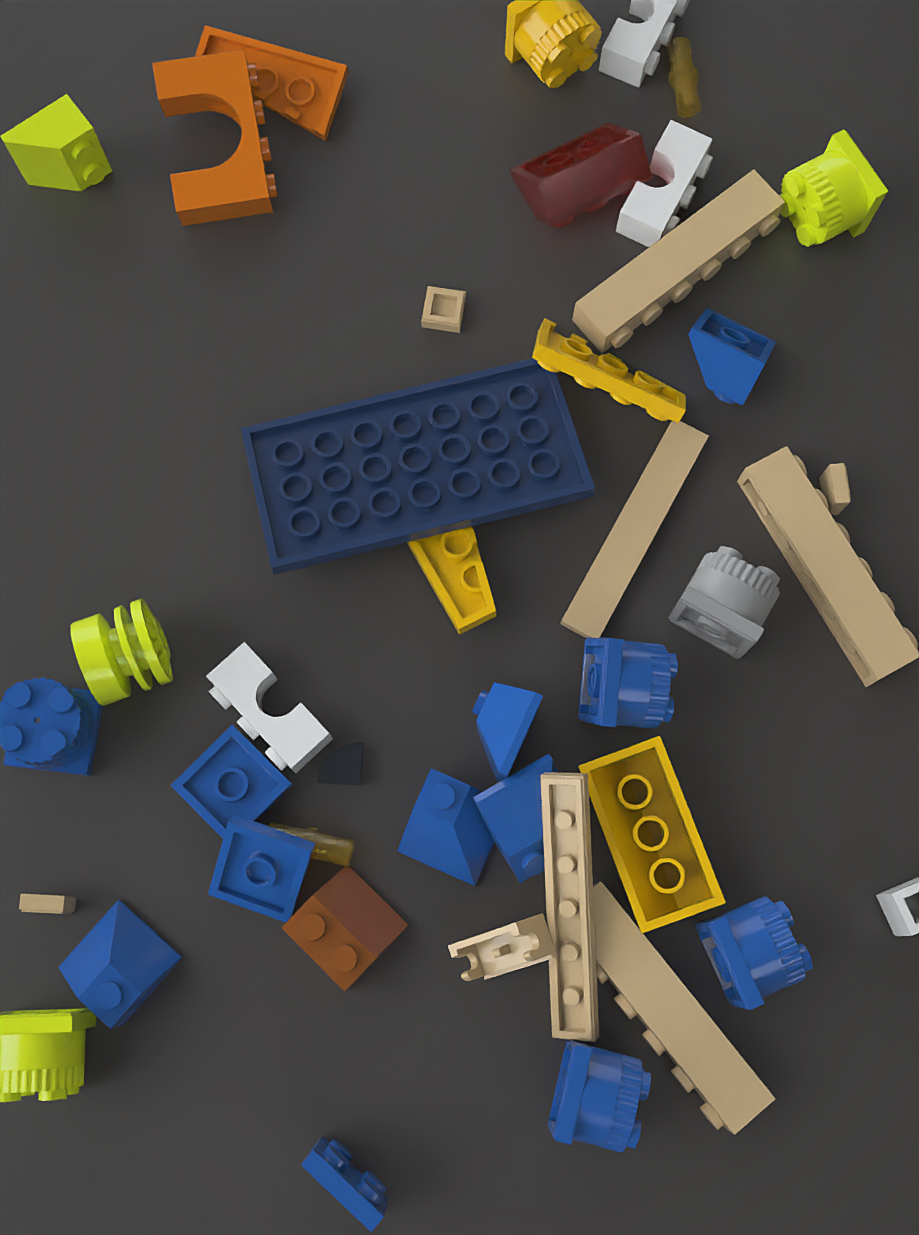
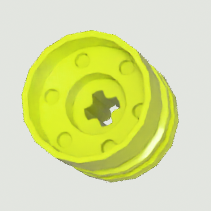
[70,598,173,706]

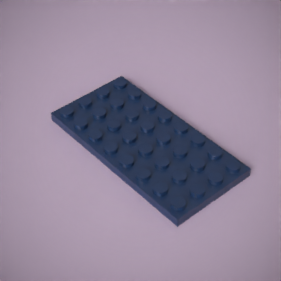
[240,358,595,575]

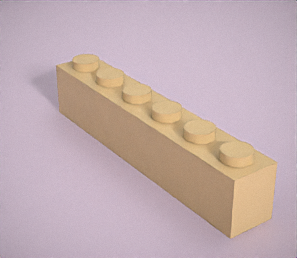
[572,169,785,353]
[737,446,919,687]
[593,881,775,1135]

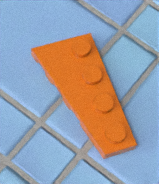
[195,25,349,141]

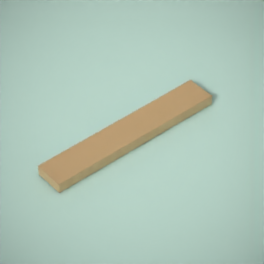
[560,421,709,638]
[540,772,599,1042]

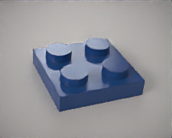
[170,725,293,838]
[208,814,316,923]
[301,1136,388,1232]

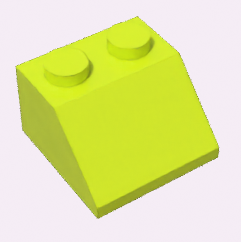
[0,94,112,191]

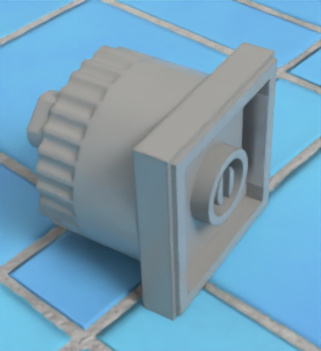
[668,546,780,659]

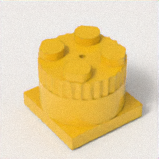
[505,0,602,89]

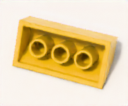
[579,736,726,933]

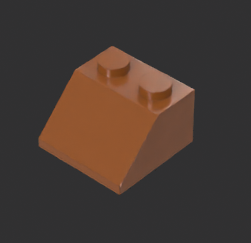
[281,865,409,992]

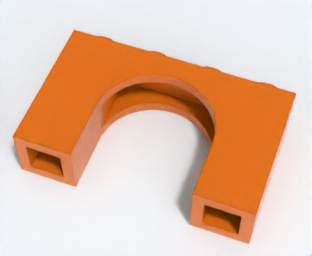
[152,49,278,226]

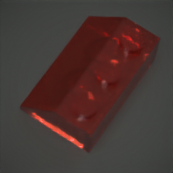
[509,123,653,227]

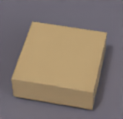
[421,286,466,333]
[819,463,851,515]
[19,894,77,914]

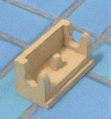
[448,913,557,981]

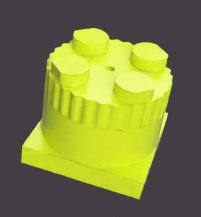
[779,129,888,247]
[0,1008,96,1102]

